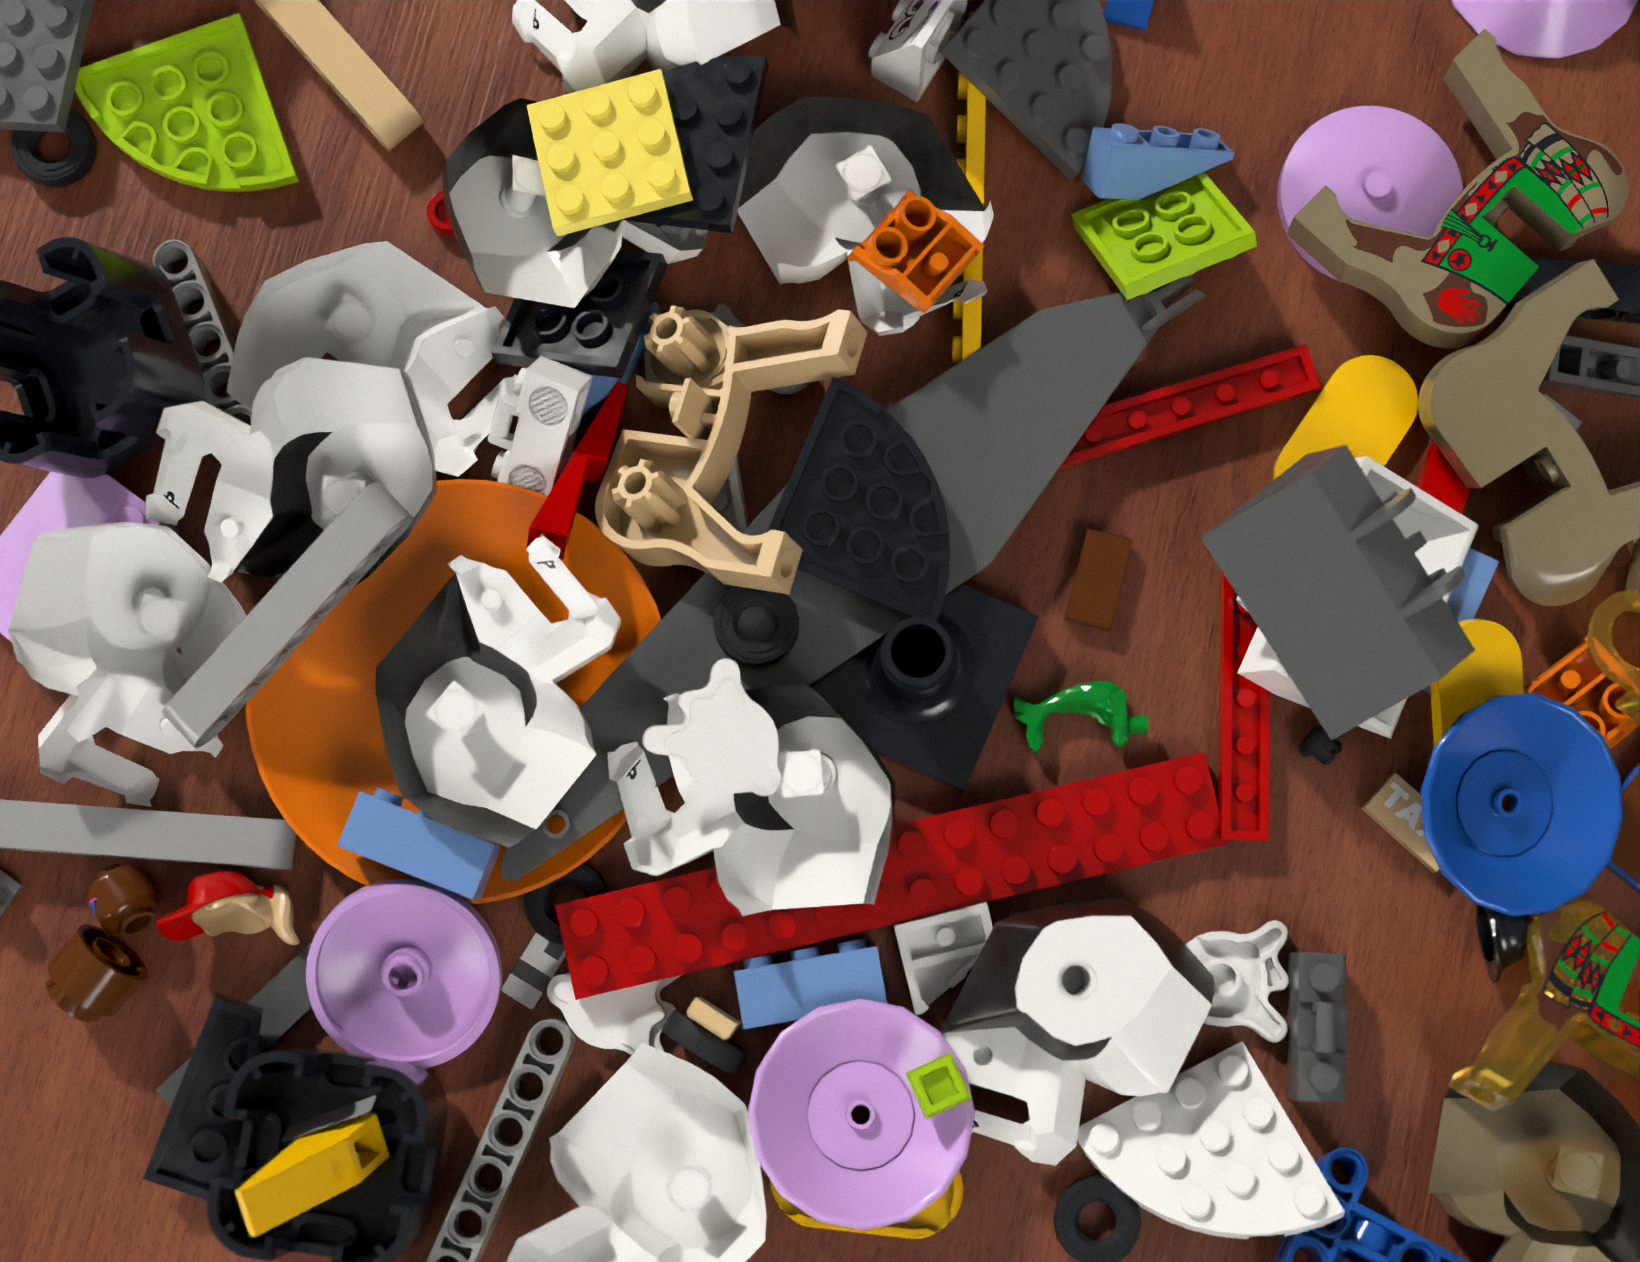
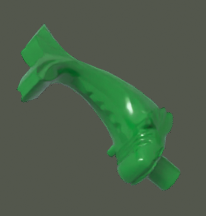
[1013,681,1148,755]

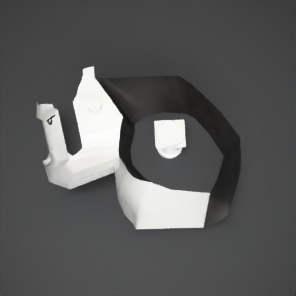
[608,683,896,916]

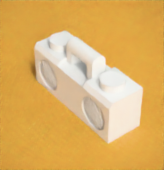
[488,356,593,496]

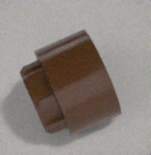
[46,924,147,1022]

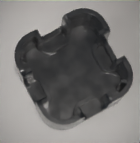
[0,237,204,478]
[207,1048,448,1262]

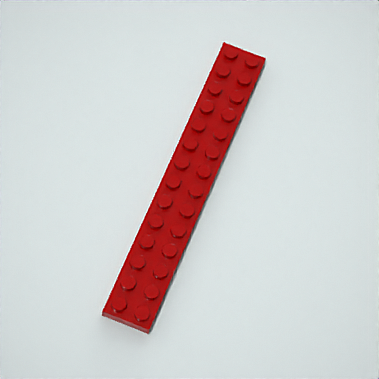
[555,752,1228,1000]

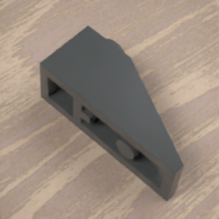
[1540,335,1640,398]

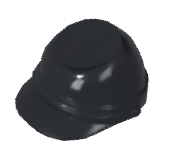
[1476,904,1530,984]

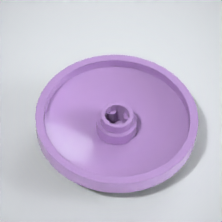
[1277,106,1463,281]
[306,879,502,1068]

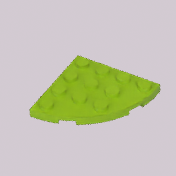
[75,13,300,192]

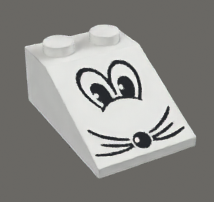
[868,0,967,102]

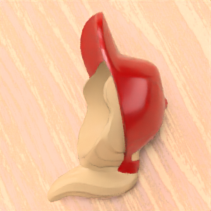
[156,870,300,945]

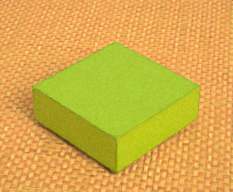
[905,1052,972,1120]

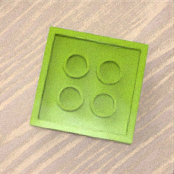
[1071,172,1257,300]

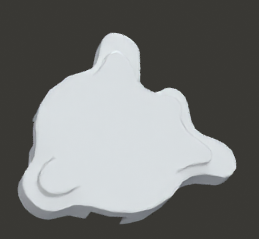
[643,658,781,796]
[1185,920,1289,1043]
[547,972,682,1055]

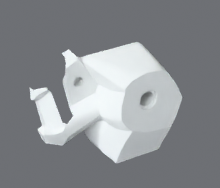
[226,241,519,477]
[8,522,246,807]
[506,1043,766,1262]

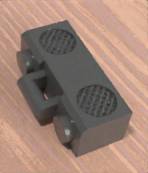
[1287,952,1346,1103]

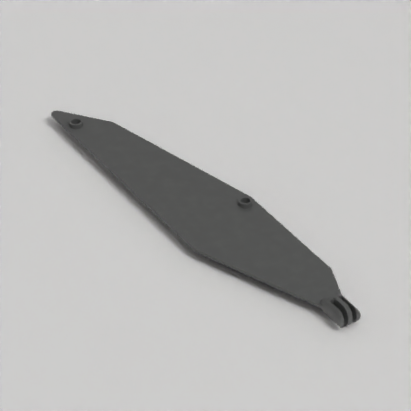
[500,275,1205,881]

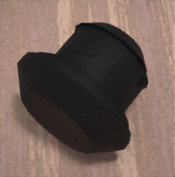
[1300,724,1342,765]

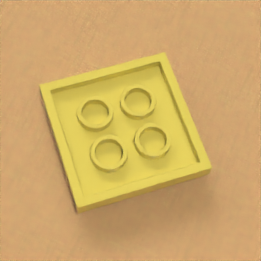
[526,69,693,237]

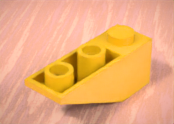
[235,1112,390,1236]

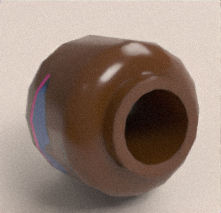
[87,864,160,937]

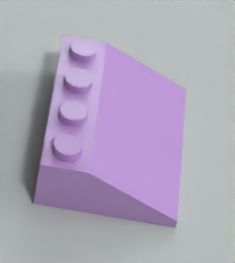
[0,472,181,642]

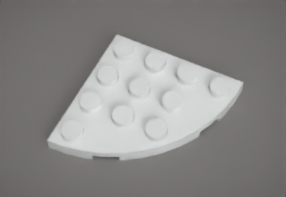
[1077,1041,1344,1239]

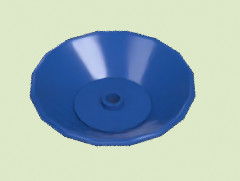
[1421,693,1623,916]

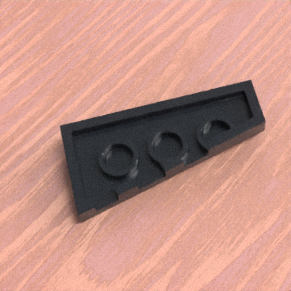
[143,993,263,1200]

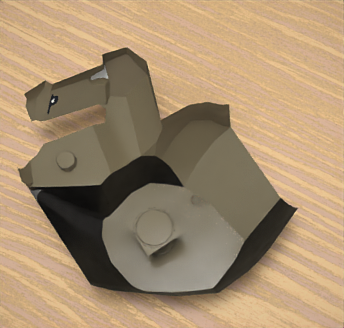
[1428,1059,1640,1262]

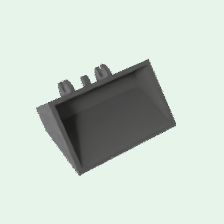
[1201,445,1475,740]

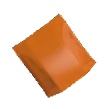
[847,189,985,313]
[1524,633,1640,750]

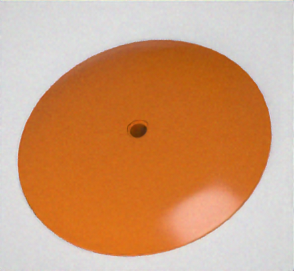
[246,479,662,904]

